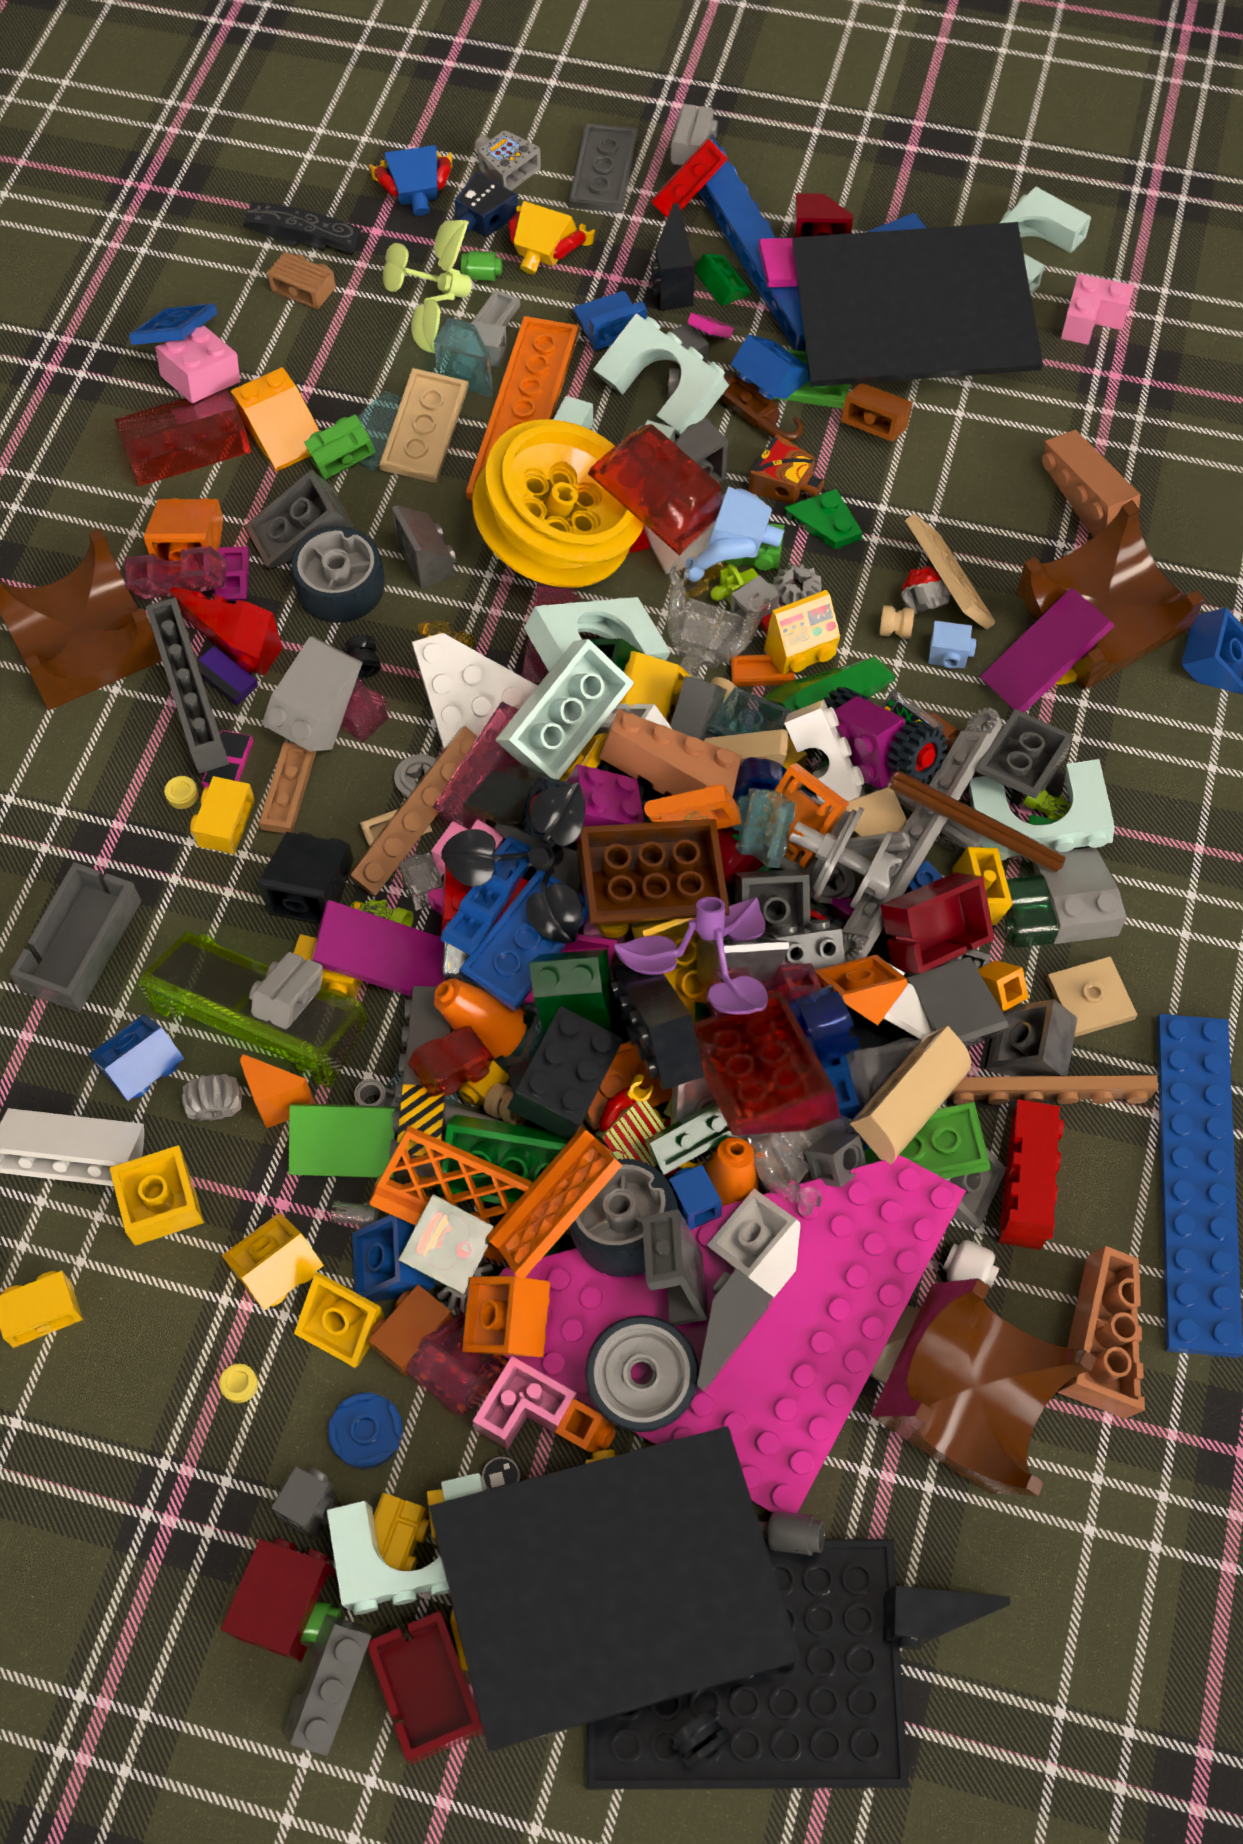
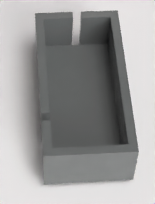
[10,862,141,1013]

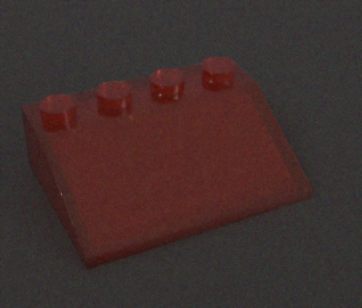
[115,388,251,487]
[693,990,840,1136]

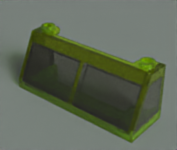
[138,931,368,1089]

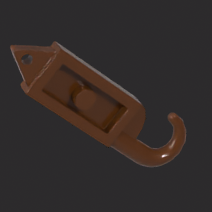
[719,373,804,442]

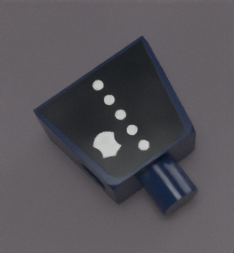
[455,172,518,237]

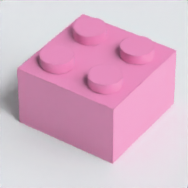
[156,326,240,404]

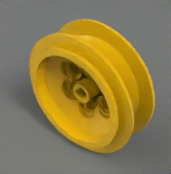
[472,419,647,588]

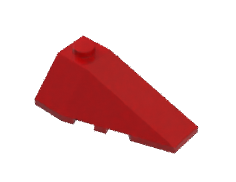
[169,586,283,676]

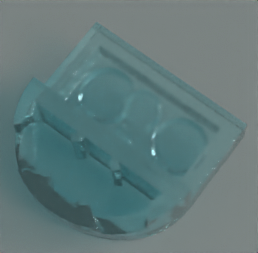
[732,788,796,868]

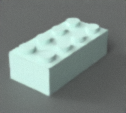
[495,639,634,780]

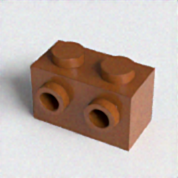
[840,383,913,442]
[369,1284,454,1377]

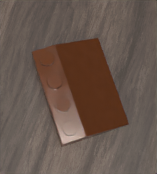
[576,819,730,925]

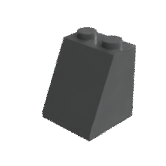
[907,957,1010,1048]

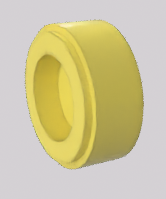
[164,776,199,809]
[219,1364,258,1403]

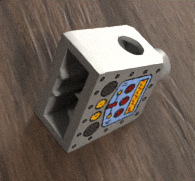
[475,131,541,191]

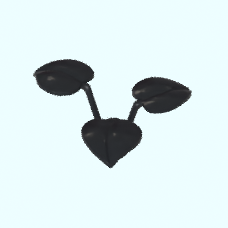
[441,783,585,943]

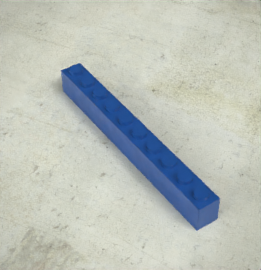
[698,137,806,352]

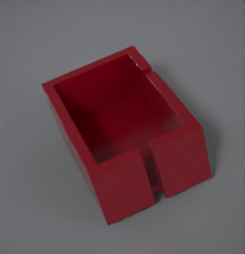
[880,872,995,974]
[367,1610,483,1765]

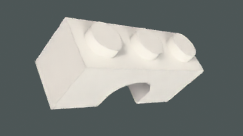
[784,700,864,802]

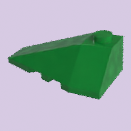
[760,656,896,730]

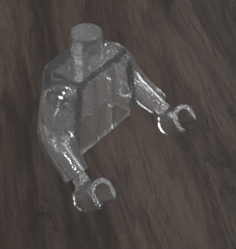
[668,566,771,674]
[748,1097,867,1216]

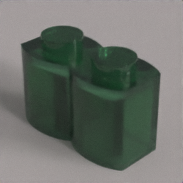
[1004,875,1058,948]

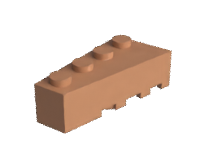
[1042,430,1141,538]
[599,709,742,811]
[1057,1246,1145,1419]

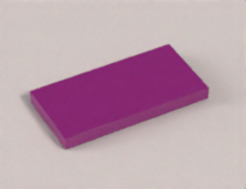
[980,587,1114,713]
[311,900,451,997]

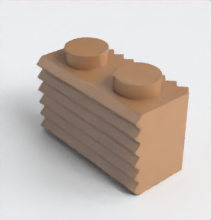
[268,251,336,310]

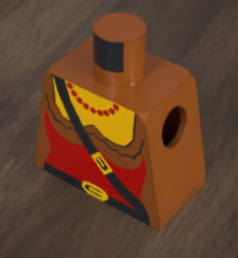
[748,434,824,504]

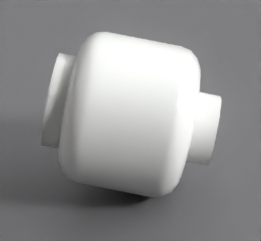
[943,1240,999,1288]

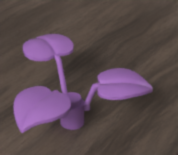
[614,897,768,1014]

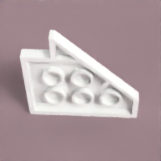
[411,633,538,755]

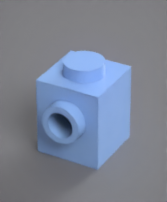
[928,621,976,669]

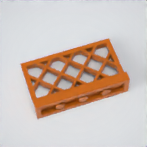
[369,1125,533,1263]
[486,1126,622,1280]

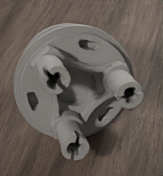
[777,796,902,909]

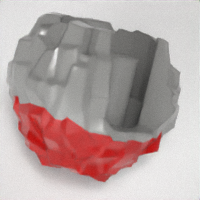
[901,565,951,614]

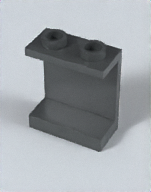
[642,1209,708,1326]

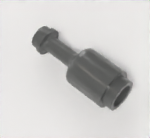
[758,1511,826,1556]

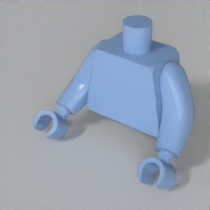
[684,487,785,582]

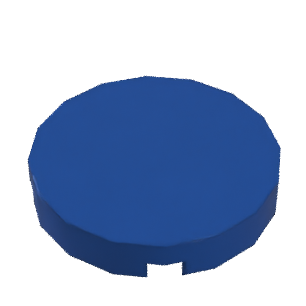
[328,1392,403,1469]

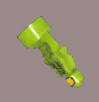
[1022,788,1071,820]
[350,900,413,927]

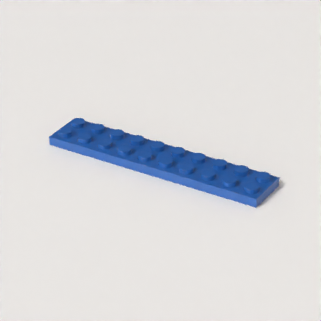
[1157,1014,1243,1358]

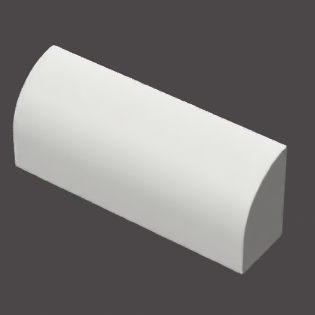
[0,1108,144,1186]

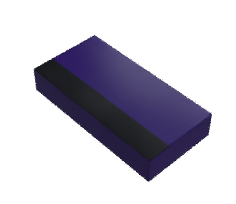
[197,646,258,705]

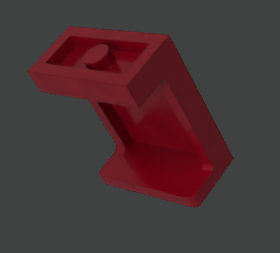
[220,1537,337,1663]

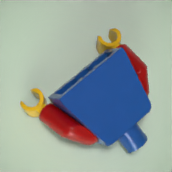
[369,145,452,216]

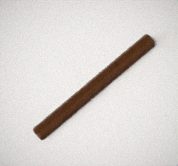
[888,770,1066,872]

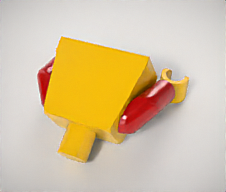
[508,201,595,275]

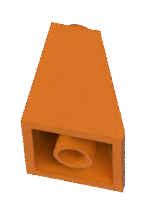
[144,498,223,576]

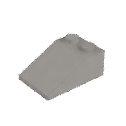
[262,636,363,751]
[1032,847,1127,944]

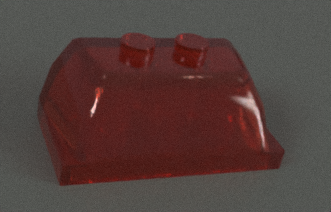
[588,424,722,556]

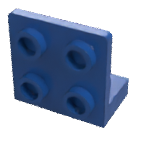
[574,291,647,350]

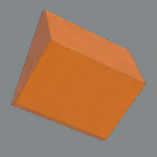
[813,955,908,1025]
[240,1054,315,1129]

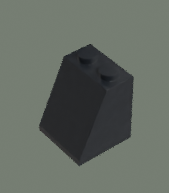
[258,832,354,925]

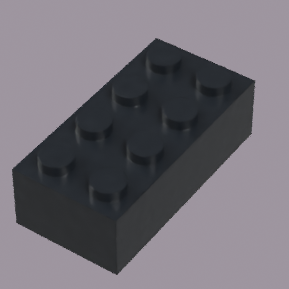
[609,963,705,1090]

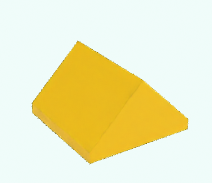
[294,1272,384,1368]

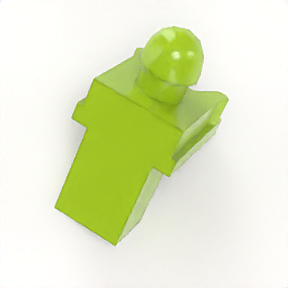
[710,564,759,605]

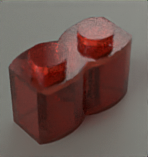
[408,1026,494,1097]

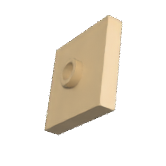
[1046,956,1137,1037]

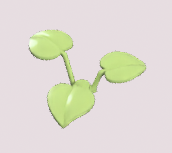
[383,220,472,353]

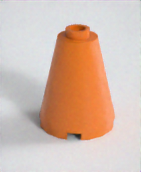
[434,978,527,1063]
[703,1137,759,1206]

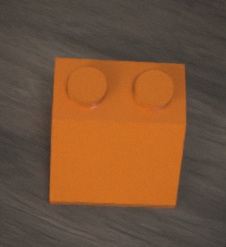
[462,1276,550,1357]

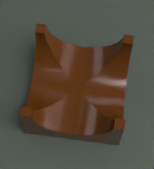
[1017,500,1204,690]
[0,528,162,711]
[871,1278,1097,1496]

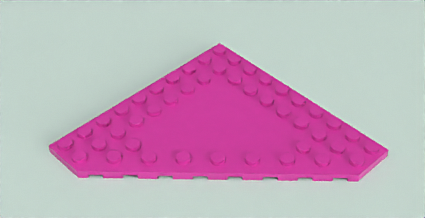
[499,1155,966,1513]

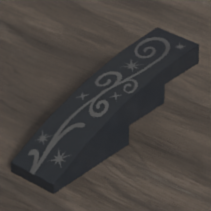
[243,202,362,255]

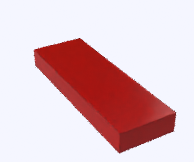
[650,137,728,218]

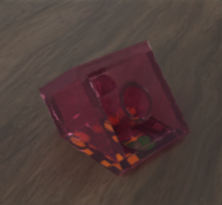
[406,1313,510,1417]

